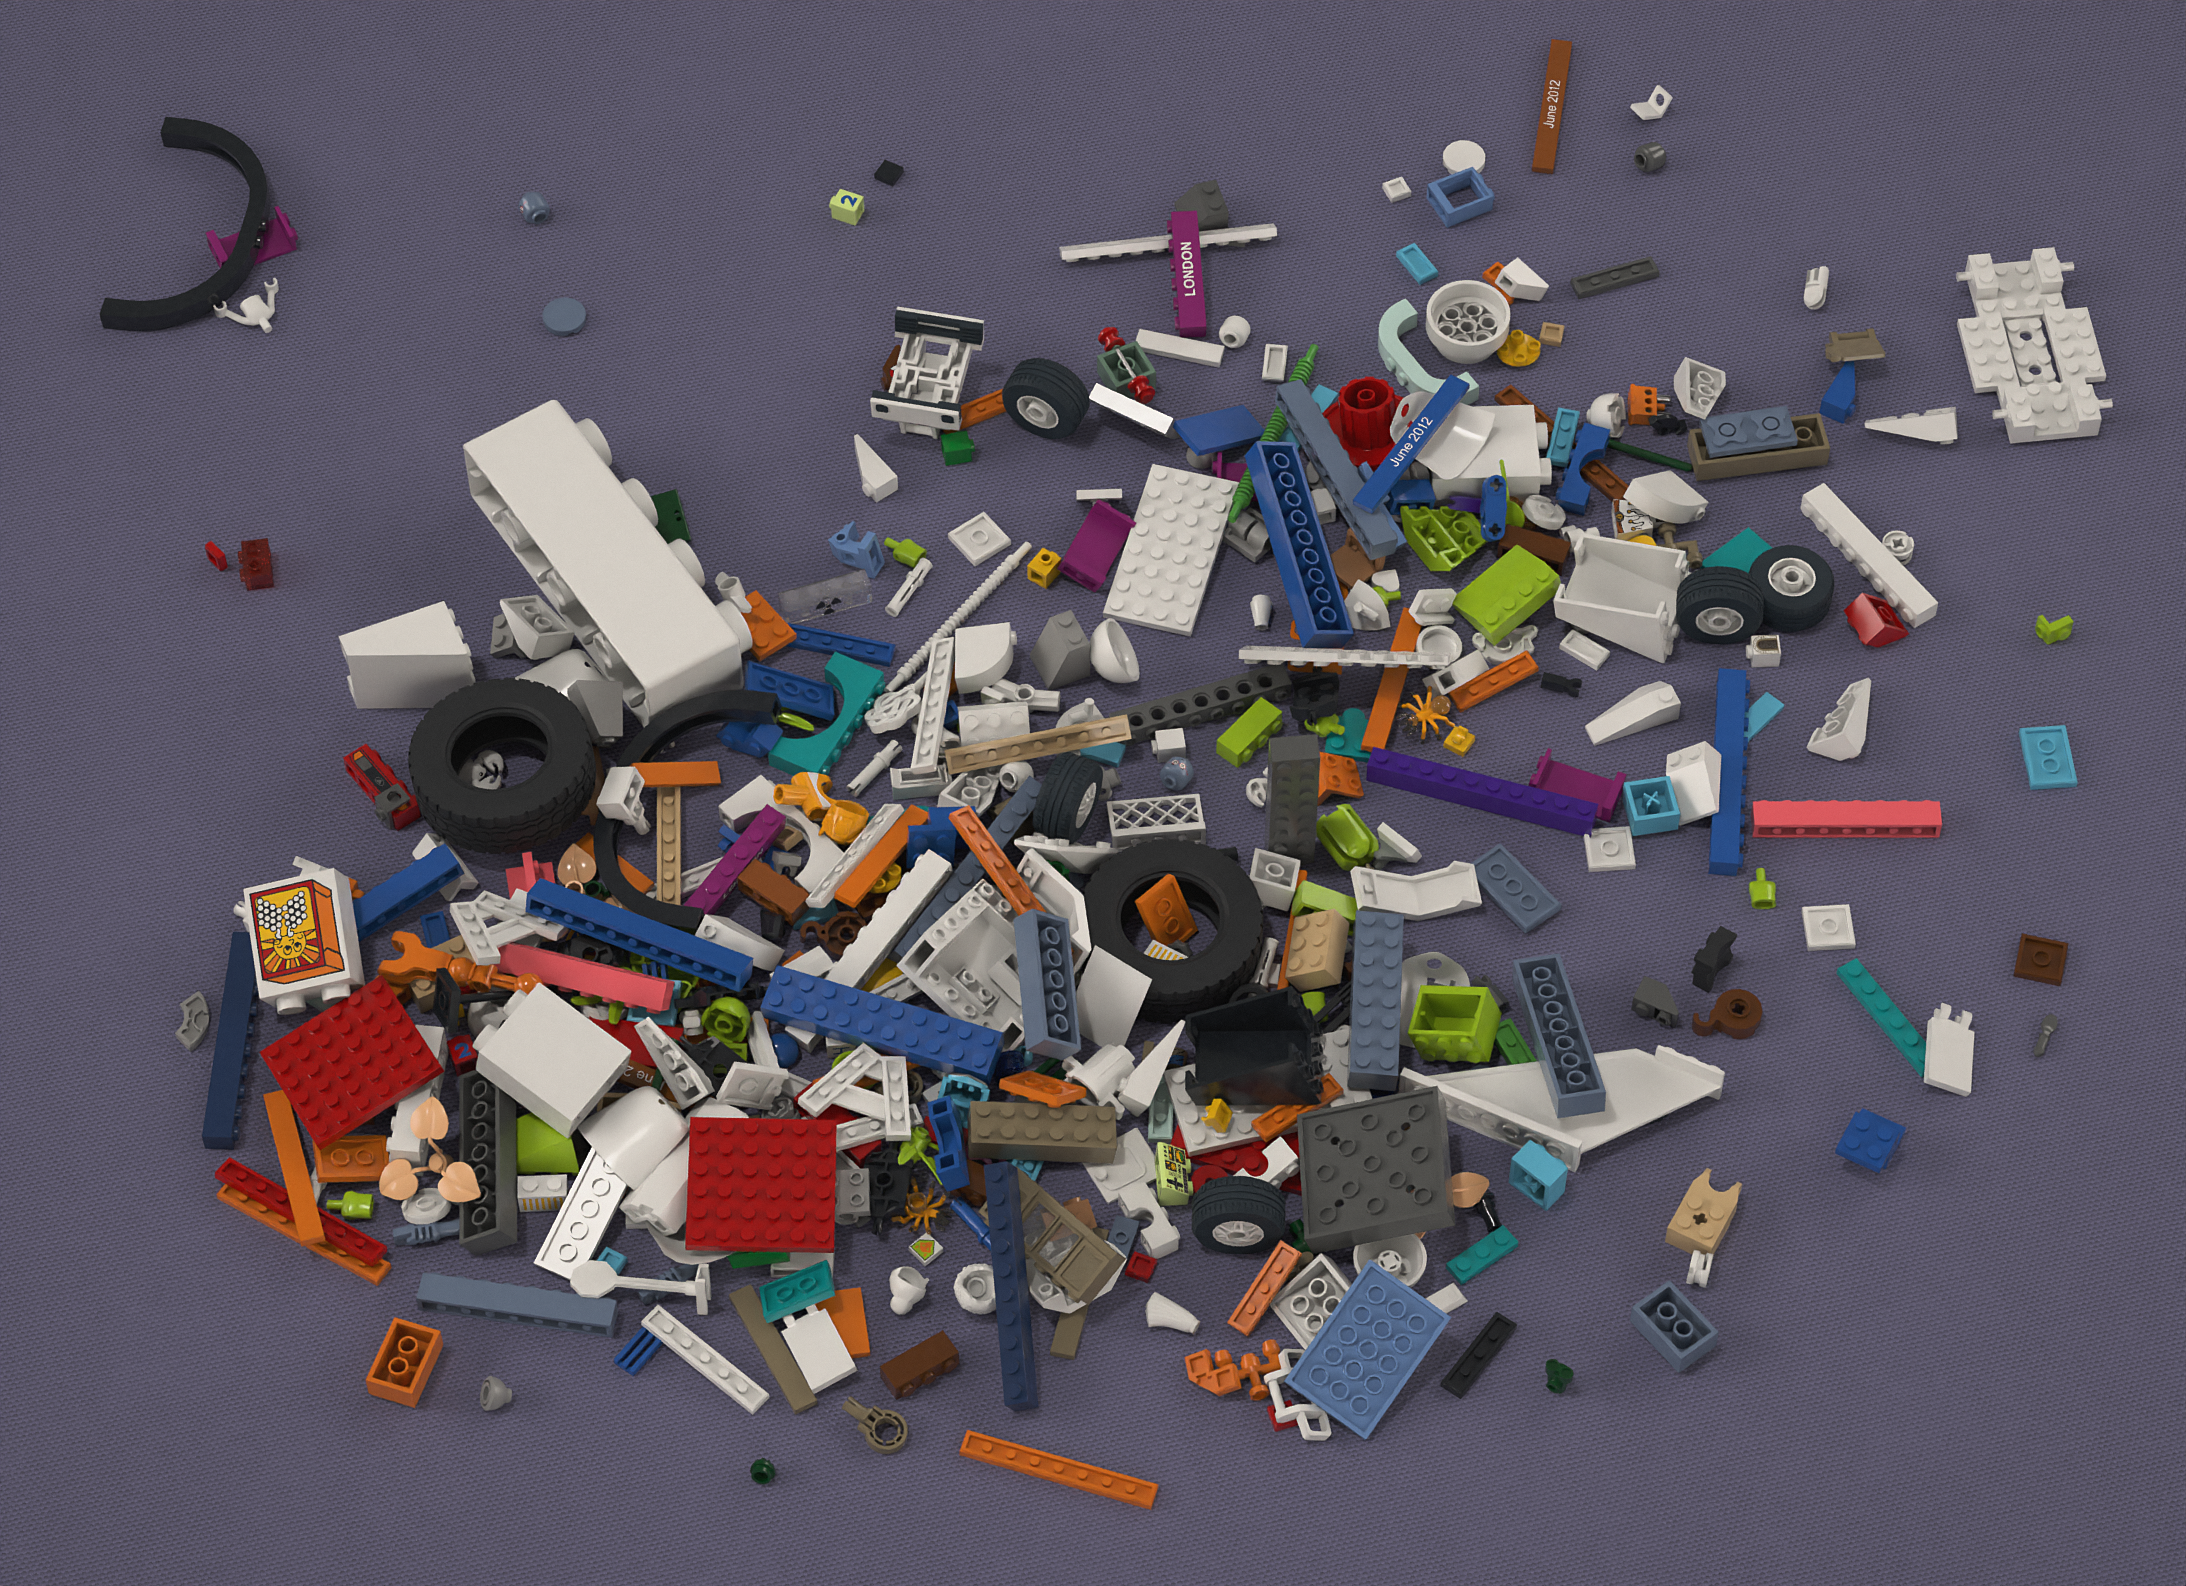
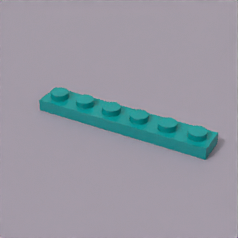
[1836,958,1926,1077]

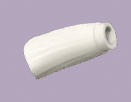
[1145,1292,1200,1334]

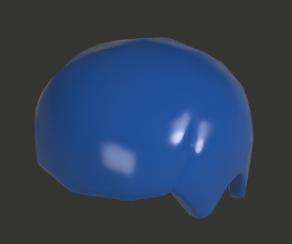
[770,1033,799,1068]

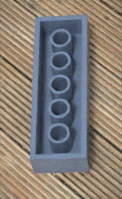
[1014,909,1081,1060]

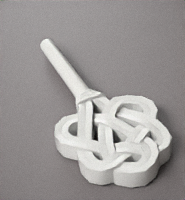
[864,671,927,734]

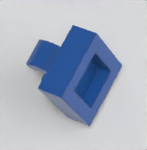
[943,699,959,731]
[718,824,740,853]

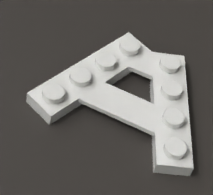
[450,890,568,966]
[798,1043,911,1141]

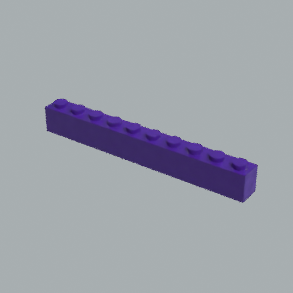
[1366,747,1598,838]

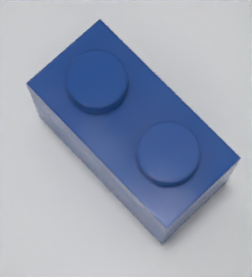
[1385,479,1436,515]

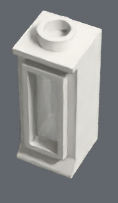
[890,762,952,800]

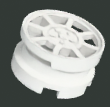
[1882,530,1914,566]
[1686,1250,1713,1288]

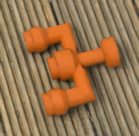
[1214,1339,1281,1401]

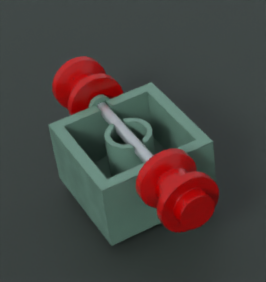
[1097,327,1156,404]

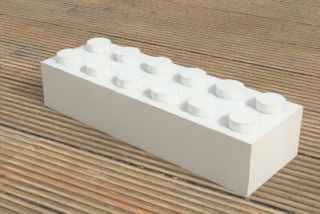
[386,1025,449,1176]

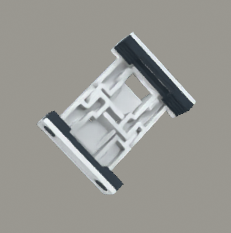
[870,307,984,439]

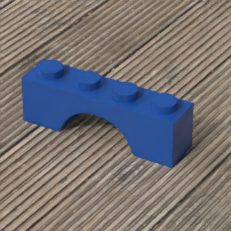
[1555,423,1610,516]
[927,1095,970,1192]

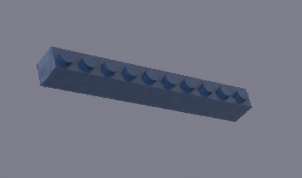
[202,932,259,1150]
[984,1161,1039,1412]

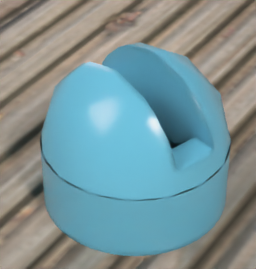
[1014,1046,1033,1067]

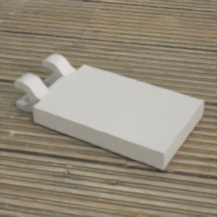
[1924,1003,1974,1097]
[782,1304,858,1394]

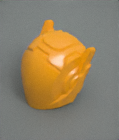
[818,800,869,846]

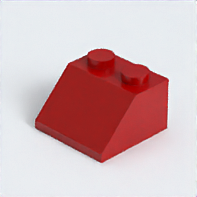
[1843,593,1909,648]

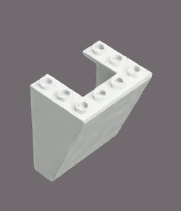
[1553,533,1689,663]
[339,601,476,709]

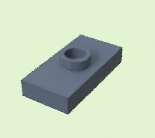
[1107,1215,1140,1266]

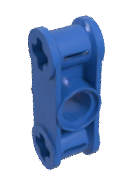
[1480,475,1507,542]

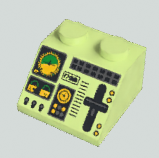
[1154,1142,1193,1206]

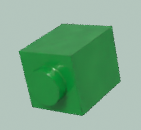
[941,431,975,466]

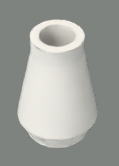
[1250,595,1273,630]

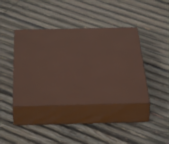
[2013,933,2069,986]

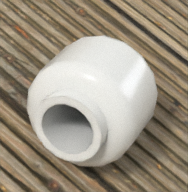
[1219,316,1251,348]
[999,760,1034,792]

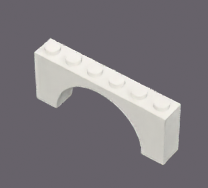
[718,775,845,895]

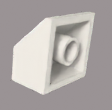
[1249,848,1301,911]

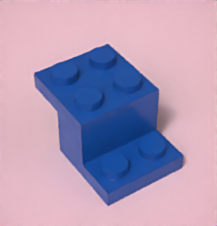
[906,806,976,868]
[1835,1108,1906,1173]

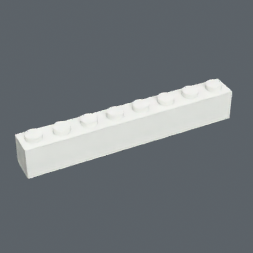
[1801,483,1938,628]

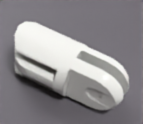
[1804,266,1829,310]

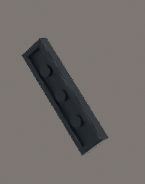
[1440,1312,1517,1399]

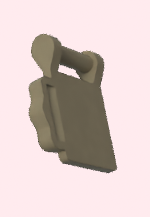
[1825,328,1885,362]

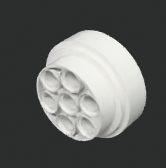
[1426,280,1510,364]

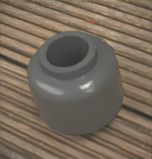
[1634,142,1666,172]

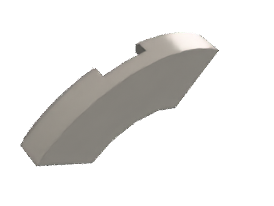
[175,991,210,1052]

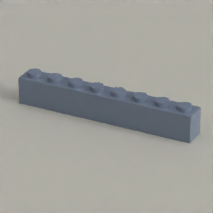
[416,1272,618,1338]

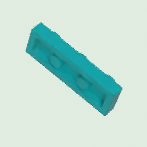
[1446,1225,1519,1285]

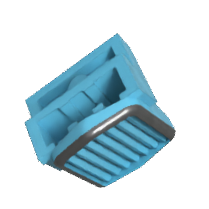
[938,1072,991,1129]

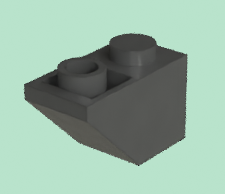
[1631,976,1679,1028]

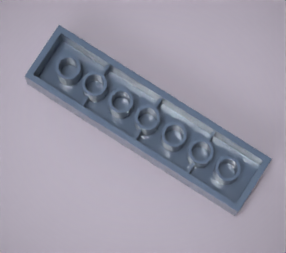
[1347,910,1404,1091]
[1512,953,1606,1119]

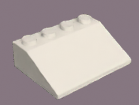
[1270,1253,1352,1350]

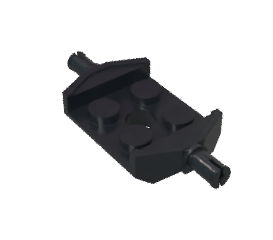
[1290,666,1340,726]
[557,934,629,964]
[674,980,768,1009]
[677,1036,749,1107]
[864,1141,915,1235]

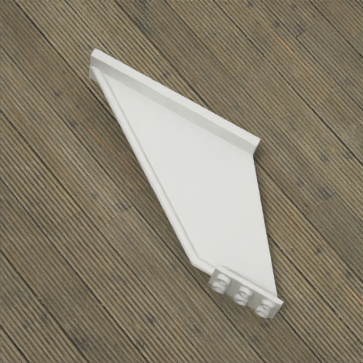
[1399,1045,1725,1172]

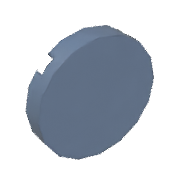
[542,297,587,336]

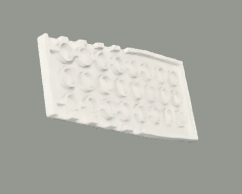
[1239,645,1451,669]

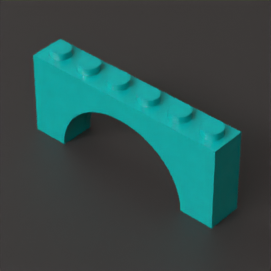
[768,652,886,776]

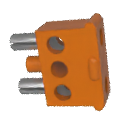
[1628,384,1671,425]

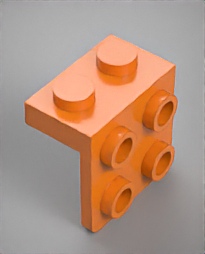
[1318,752,1364,806]

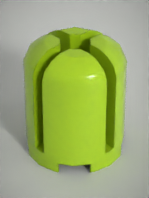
[1316,804,1379,871]

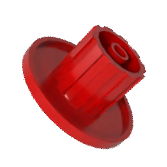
[1322,377,1413,472]

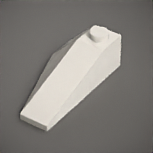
[1674,357,1726,419]
[1807,678,1871,761]
[1585,681,1681,746]

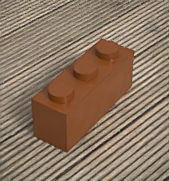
[737,859,811,926]

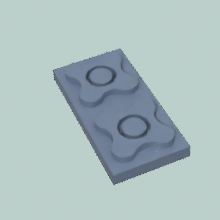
[1699,406,1798,458]
[1470,843,1562,934]

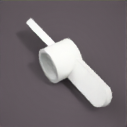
[715,572,752,613]

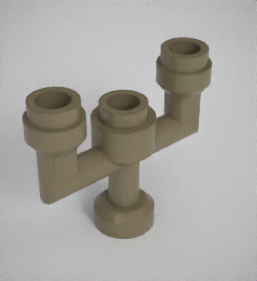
[1656,522,1703,569]

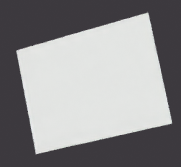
[1076,945,1152,1047]

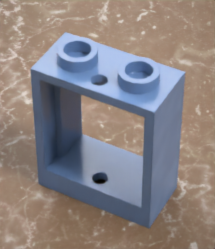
[1426,167,1495,228]

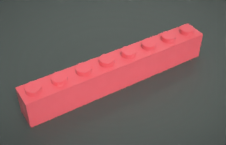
[1751,800,1942,838]
[493,942,675,1014]

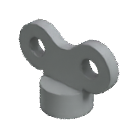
[1098,766,1122,801]

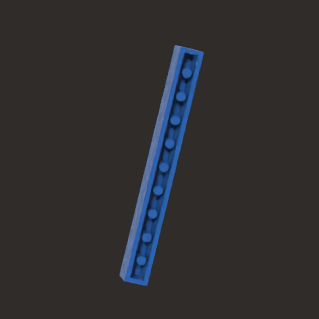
[1708,668,1750,876]
[525,878,753,992]

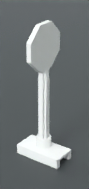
[570,1260,712,1315]

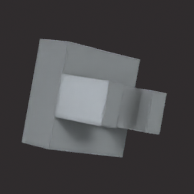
[772,851,802,876]

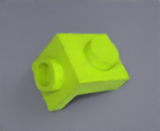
[2035,615,2074,645]

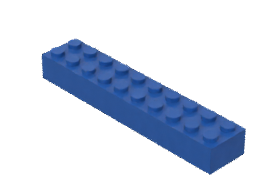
[1245,441,1354,648]
[760,965,1005,1086]

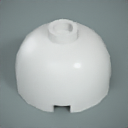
[1587,393,1626,438]

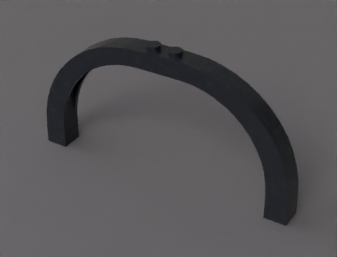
[99,117,271,331]
[593,690,782,936]

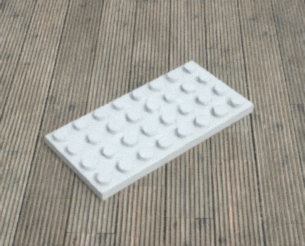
[1103,464,1239,637]
[1163,1029,1372,1157]

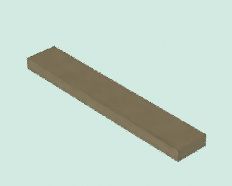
[1050,1227,1109,1360]
[728,1284,817,1415]

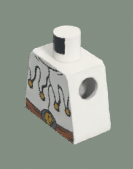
[1611,499,1665,541]

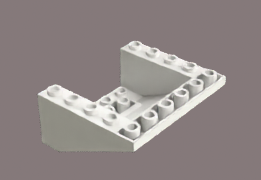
[896,879,1083,1064]

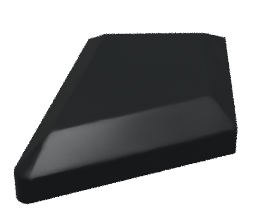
[760,909,786,941]

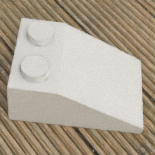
[500,595,575,660]
[1666,741,1721,826]

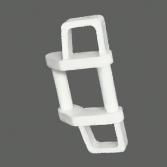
[1264,1349,1331,1441]

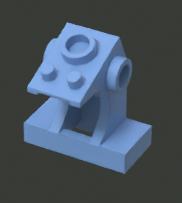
[828,521,885,579]

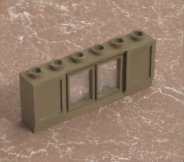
[978,1167,1126,1305]

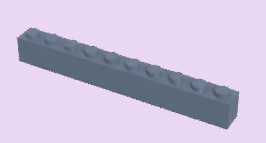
[1275,379,1398,560]
[888,775,1042,964]

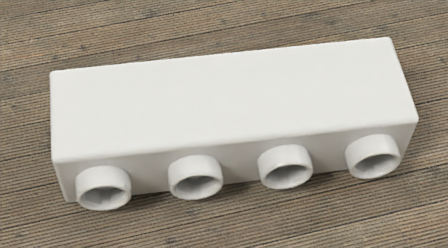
[463,400,753,727]

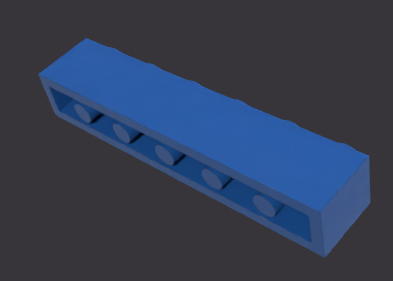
[352,843,465,942]

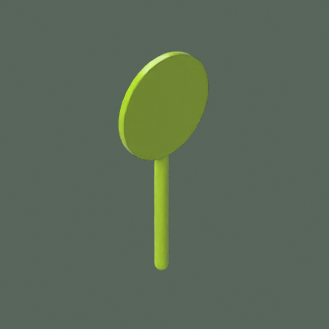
[1499,459,1525,528]

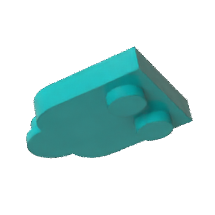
[1324,708,1371,763]

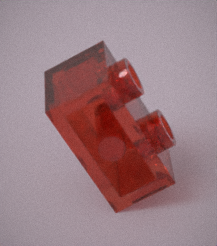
[238,538,274,591]

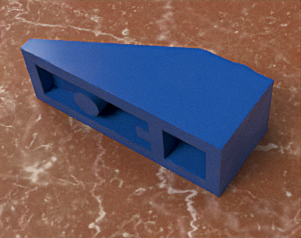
[1819,360,1856,424]

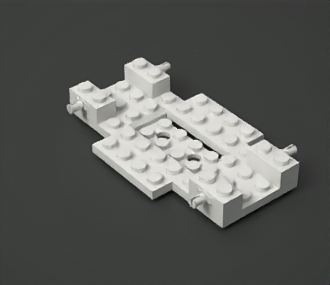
[1956,247,2113,444]

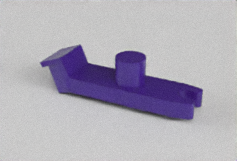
[1447,495,1482,513]

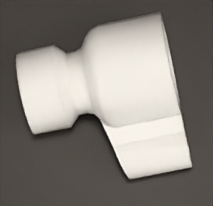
[1559,525,1600,553]

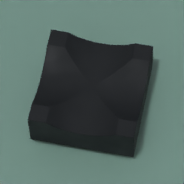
[1691,926,1737,993]

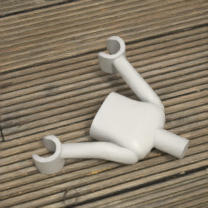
[213,278,279,333]

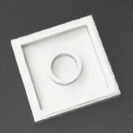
[948,512,1011,566]
[1584,826,1636,872]
[1801,904,1856,951]

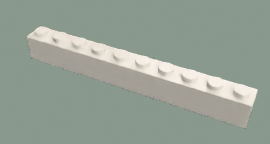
[785,849,953,1053]

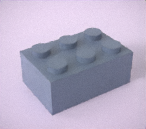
[1630,1280,1719,1373]

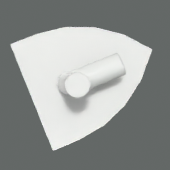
[1344,579,1391,631]
[1056,698,1105,728]

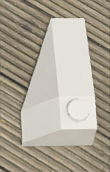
[1865,407,1958,444]
[937,764,1005,818]
[634,1017,715,1110]
[1117,1020,1185,1117]

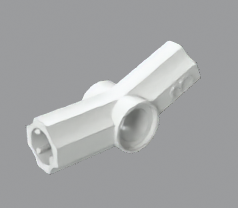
[992,678,1061,713]

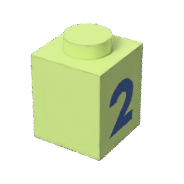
[829,189,864,226]

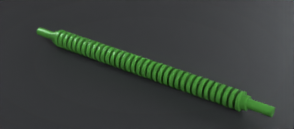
[1227,344,1319,523]

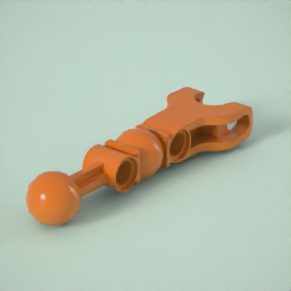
[377,931,544,994]

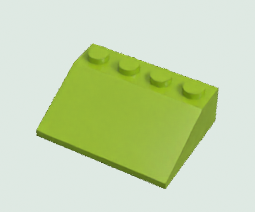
[1452,545,1561,646]

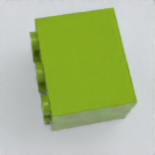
[1407,985,1502,1063]

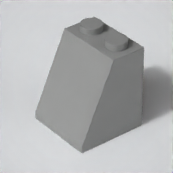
[1030,610,1090,691]
[567,680,623,748]

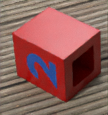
[446,1034,478,1077]

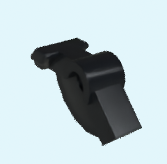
[1648,415,1687,436]

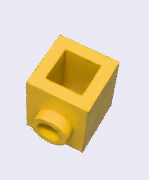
[1027,548,1061,589]

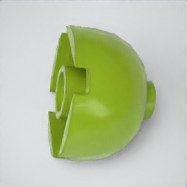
[701,996,751,1043]

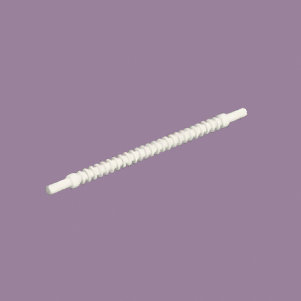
[884,542,1032,693]

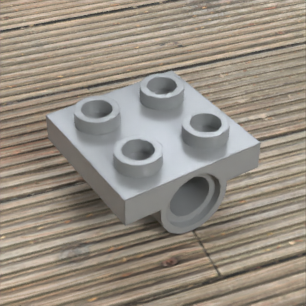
[1222,507,1272,563]
[835,1168,870,1225]

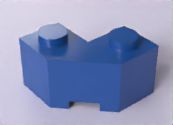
[716,721,783,758]

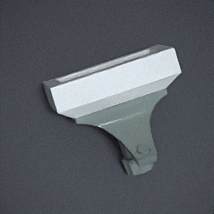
[1372,822,1422,871]

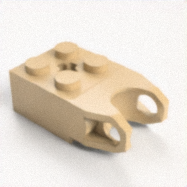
[1665,1168,1742,1255]

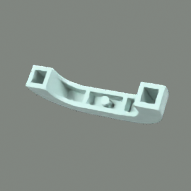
[1378,298,1479,405]

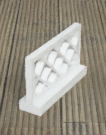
[1107,794,1206,852]

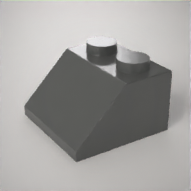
[1174,180,1229,231]

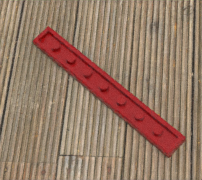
[215,1157,387,1267]

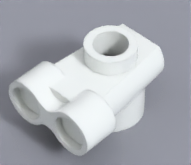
[679,1008,706,1035]

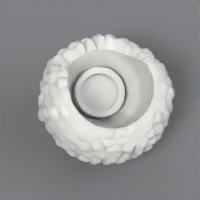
[953,1264,996,1315]

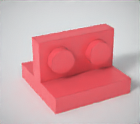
[505,852,555,899]

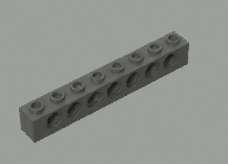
[1109,663,1292,746]

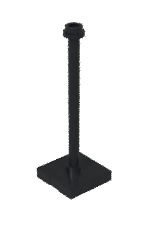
[433,968,580,1033]

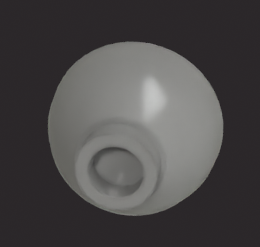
[1186,447,1217,469]
[480,1376,512,1411]

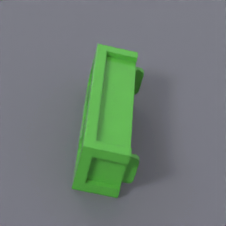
[1494,1018,1537,1065]

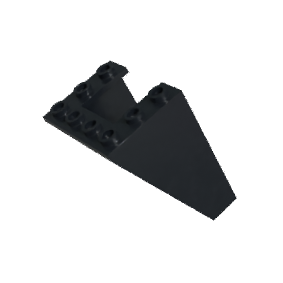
[1185,986,1324,1106]

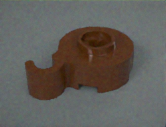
[800,911,868,961]
[1692,989,1763,1039]

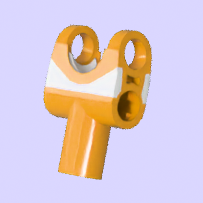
[773,772,835,821]

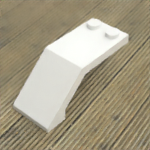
[1016,848,1091,977]
[1350,861,1482,921]

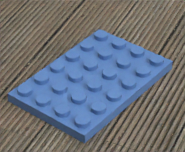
[1284,1260,1451,1440]

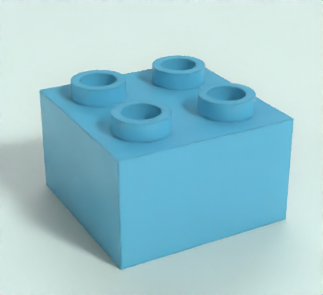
[1622,776,1680,836]
[1508,1140,1568,1211]

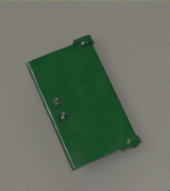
[650,489,692,544]

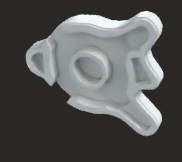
[1472,625,1538,666]

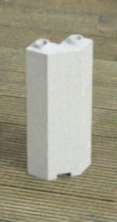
[619,1097,749,1236]

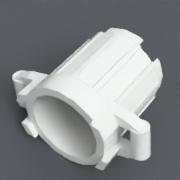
[1062,1042,1135,1120]

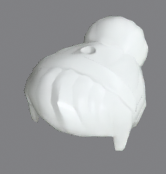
[889,1266,929,1315]

